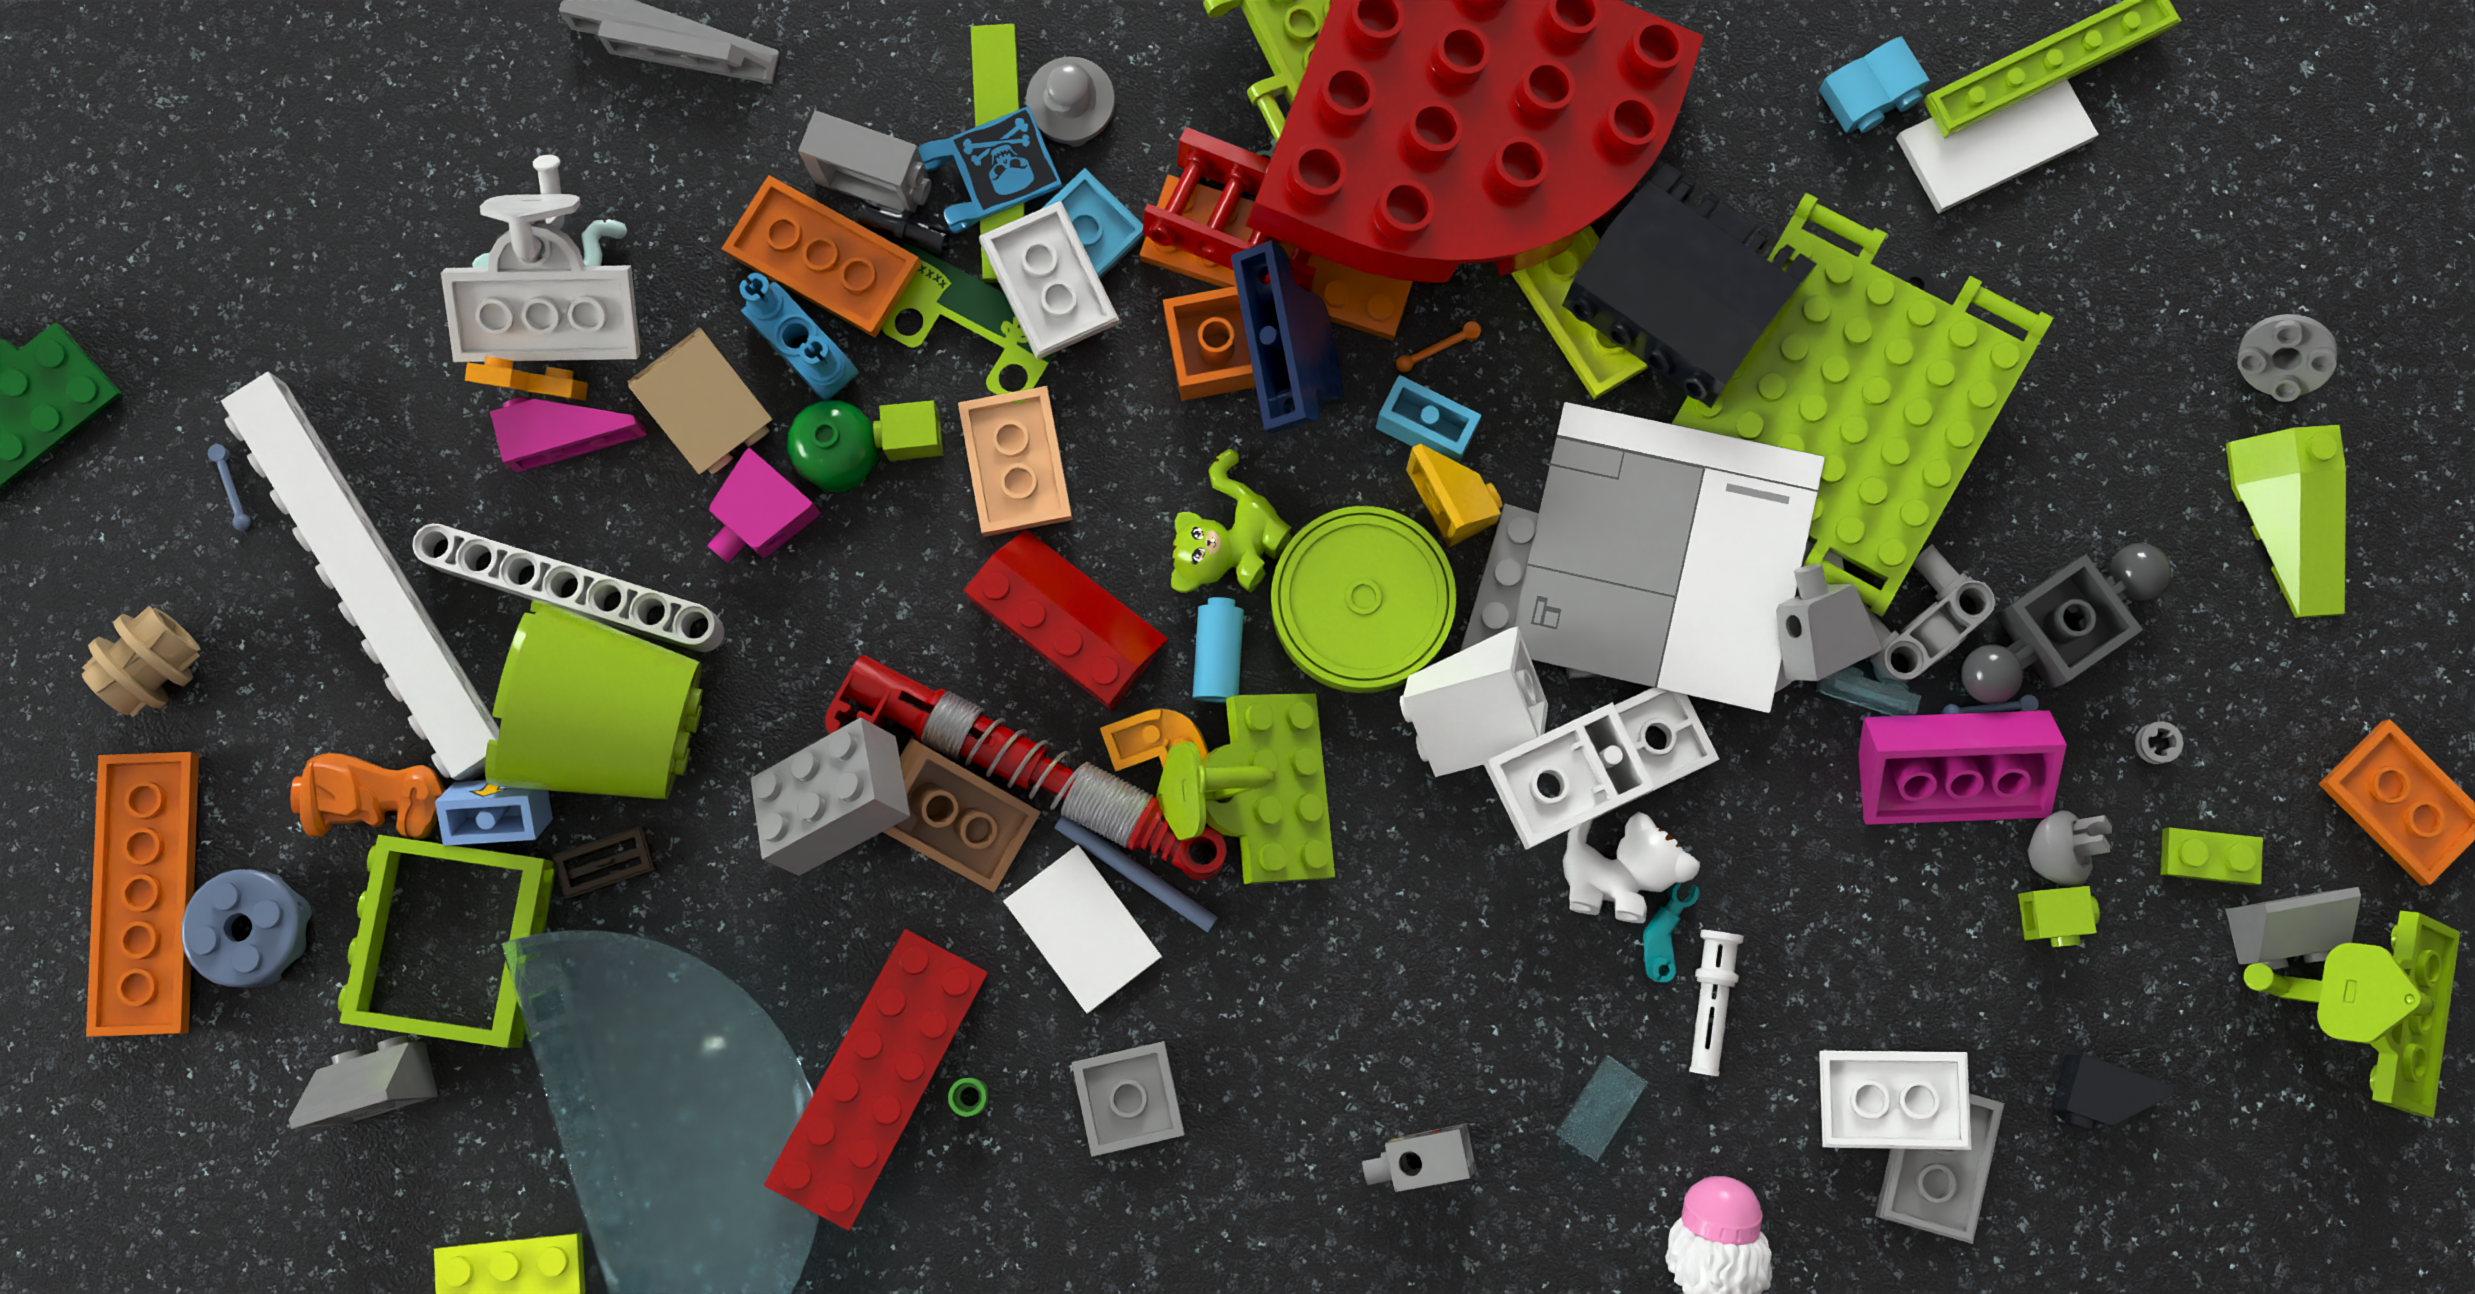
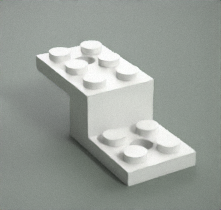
[1483,687,1719,850]

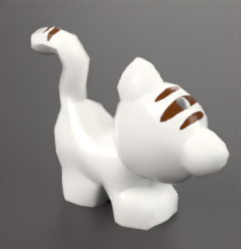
[1553,796,1700,923]

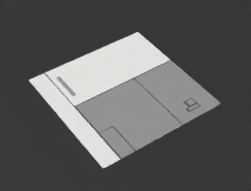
[1513,402,1825,713]

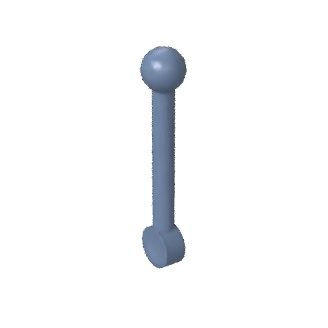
[208,444,251,531]
[1943,695,2038,714]

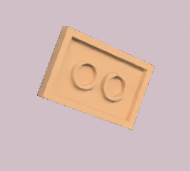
[958,386,1073,537]

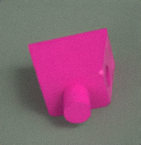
[707,448,821,563]

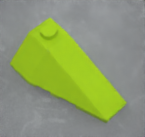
[2226,425,2346,618]

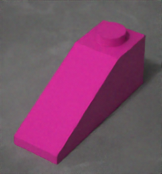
[490,397,647,473]

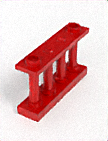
[1143,127,1316,292]

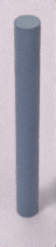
[1055,815,1218,933]

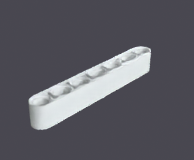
[412,523,724,652]

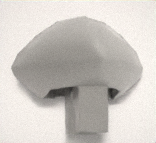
[2027,810,2112,887]

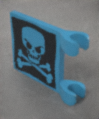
[918,106,1062,233]

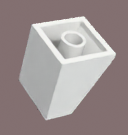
[1400,626,1548,777]

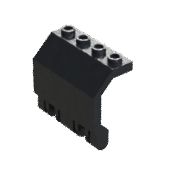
[1562,162,1817,408]

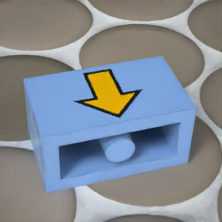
[435,780,553,846]

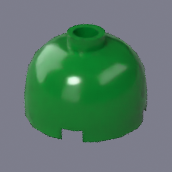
[787,400,879,492]

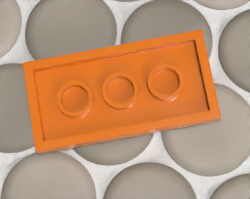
[721,175,922,338]

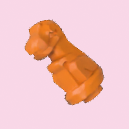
[290,753,446,840]

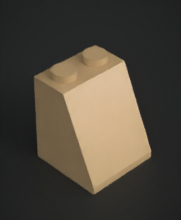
[628,327,772,475]

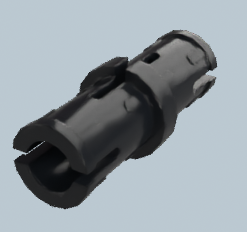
[857,199,951,256]

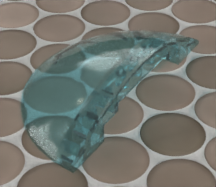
[501,931,820,1294]

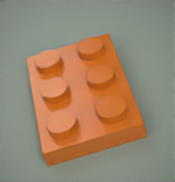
[2319,719,2475,886]

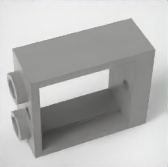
[798,110,931,213]

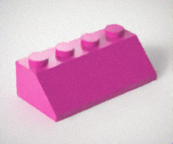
[1858,710,2067,825]

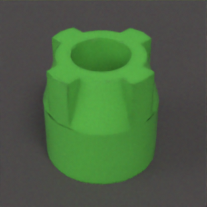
[948,1078,989,1117]

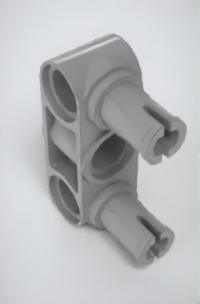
[1863,544,1995,687]

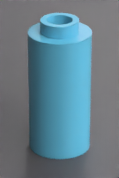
[1192,597,1244,703]

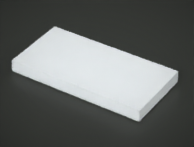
[1896,80,2099,214]

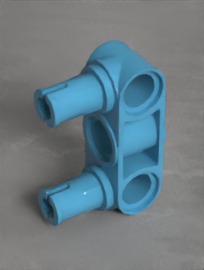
[739,273,859,400]

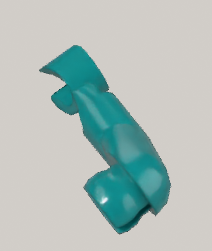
[1643,883,1699,983]

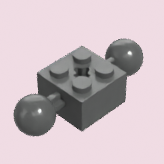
[1961,543,2171,704]

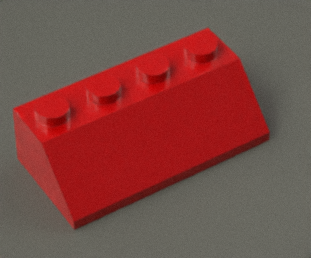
[963,529,1168,711]

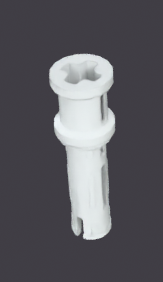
[1689,930,1744,1076]

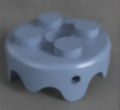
[181,869,312,988]

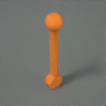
[1396,321,1481,373]

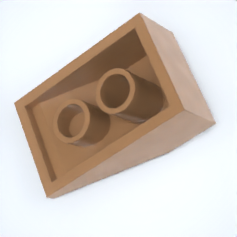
[883,738,1041,893]

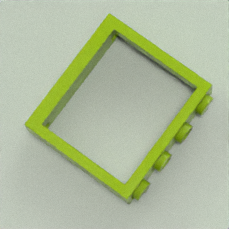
[338,835,556,1048]

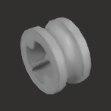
[2135,721,2184,764]

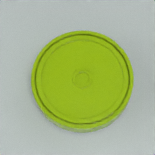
[1271,506,1456,693]

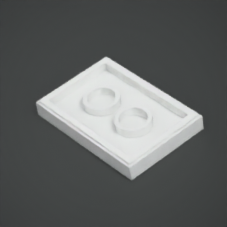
[979,201,1119,360]
[1003,845,1162,1014]
[1819,1051,1972,1150]

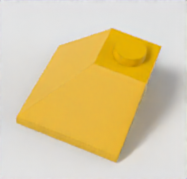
[1406,443,1503,548]

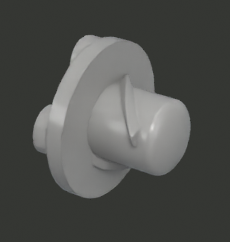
[1026,57,1115,147]
[2237,314,2338,402]

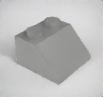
[2225,887,2361,970]

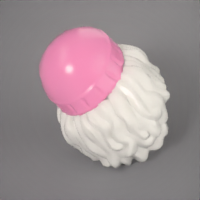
[1665,1176,1772,1294]

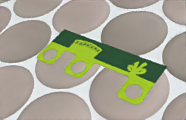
[870,230,1055,404]

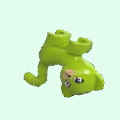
[1171,449,1292,593]

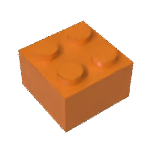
[1163,286,1256,401]

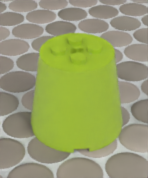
[485,599,703,800]

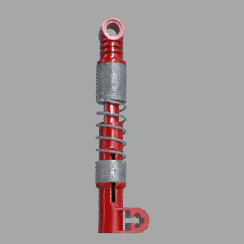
[825,654,1227,881]

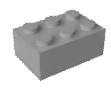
[750,717,910,876]

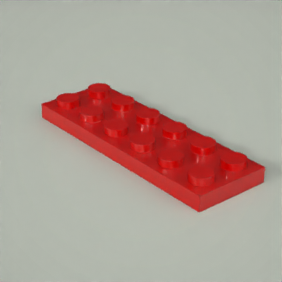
[763,929,988,1231]

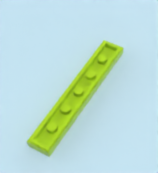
[1923,0,2182,139]
[971,24,1025,283]

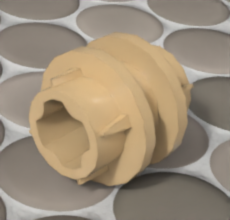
[82,606,200,717]

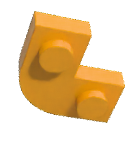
[465,356,588,401]
[1100,709,1209,772]

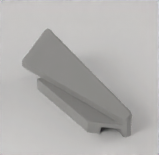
[559,0,780,84]

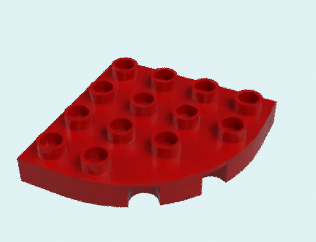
[1245,0,1704,283]

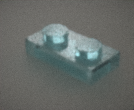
[1816,666,1921,716]
[1555,1055,1648,1162]

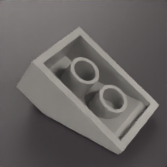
[289,1035,438,1129]

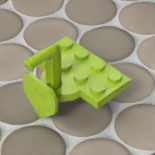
[1156,693,1335,884]
[2243,911,2460,1118]

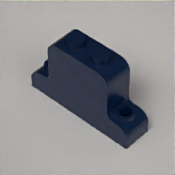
[1231,240,1343,434]

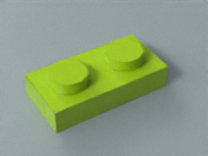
[2160,827,2263,885]

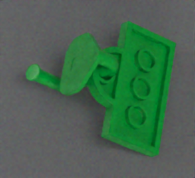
[0,323,122,490]

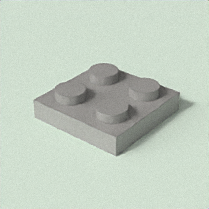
[1072,1041,1185,1157]

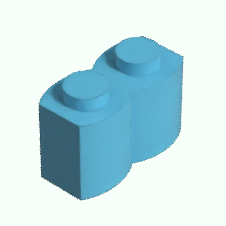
[1819,36,1930,134]

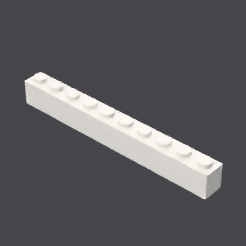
[221,372,500,781]

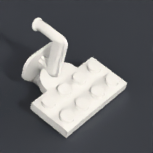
[441,155,641,362]

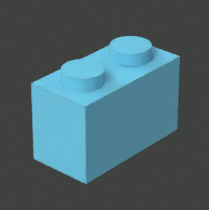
[1376,375,1482,463]

